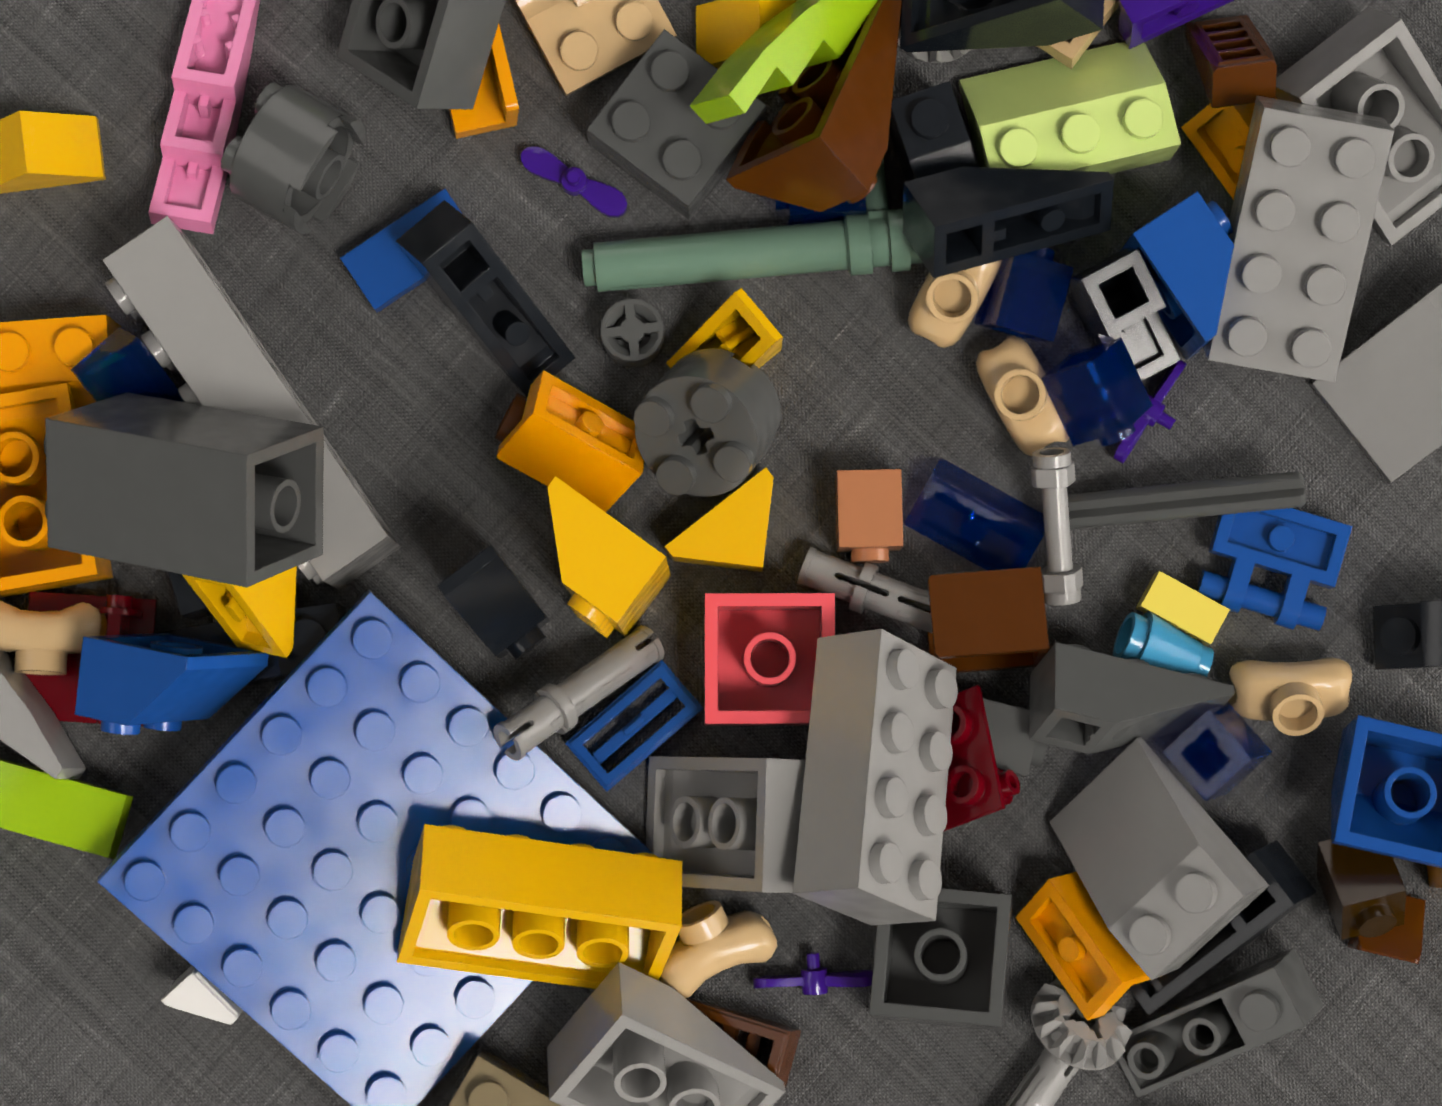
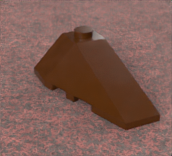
[726,0,902,212]

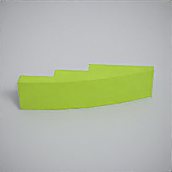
[690,0,878,124]
[0,758,133,859]

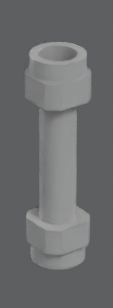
[1030,447,1083,606]

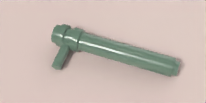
[581,158,923,292]

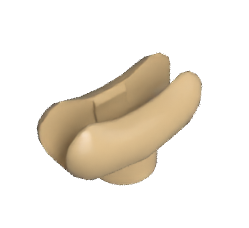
[908,260,1002,348]
[976,335,1072,456]
[0,600,107,675]
[1228,657,1353,736]
[660,901,777,998]

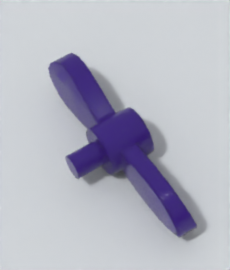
[521,146,628,218]
[1114,360,1187,464]
[753,952,873,995]

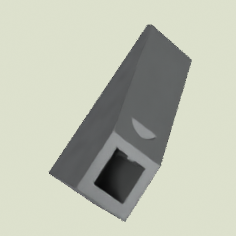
[1029,642,1235,754]
[1118,947,1324,1098]

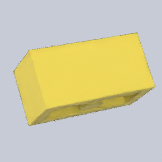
[1136,571,1230,646]

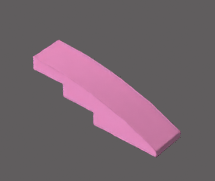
[148,0,260,234]

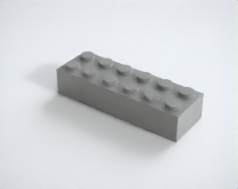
[103,216,402,590]

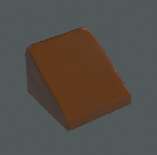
[1347,895,1426,964]

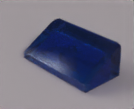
[71,327,185,402]
[904,459,1045,571]

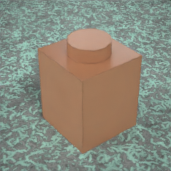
[835,469,903,563]

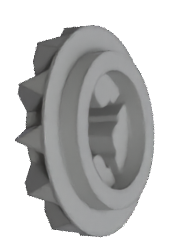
[1031,978,1132,1070]

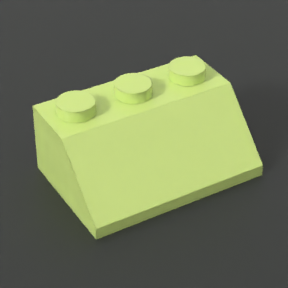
[958,41,1181,174]

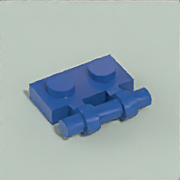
[1196,508,1353,631]

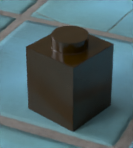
[1317,839,1406,940]

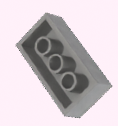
[1204,96,1394,383]
[793,629,958,926]

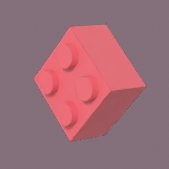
[705,593,835,726]

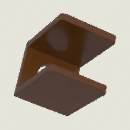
[925,566,1049,673]

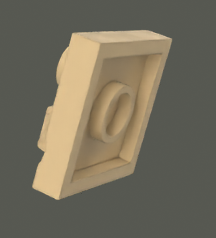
[514,0,677,96]

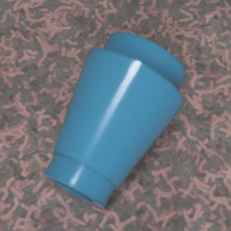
[1113,611,1214,677]

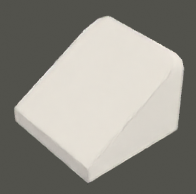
[161,965,243,1025]

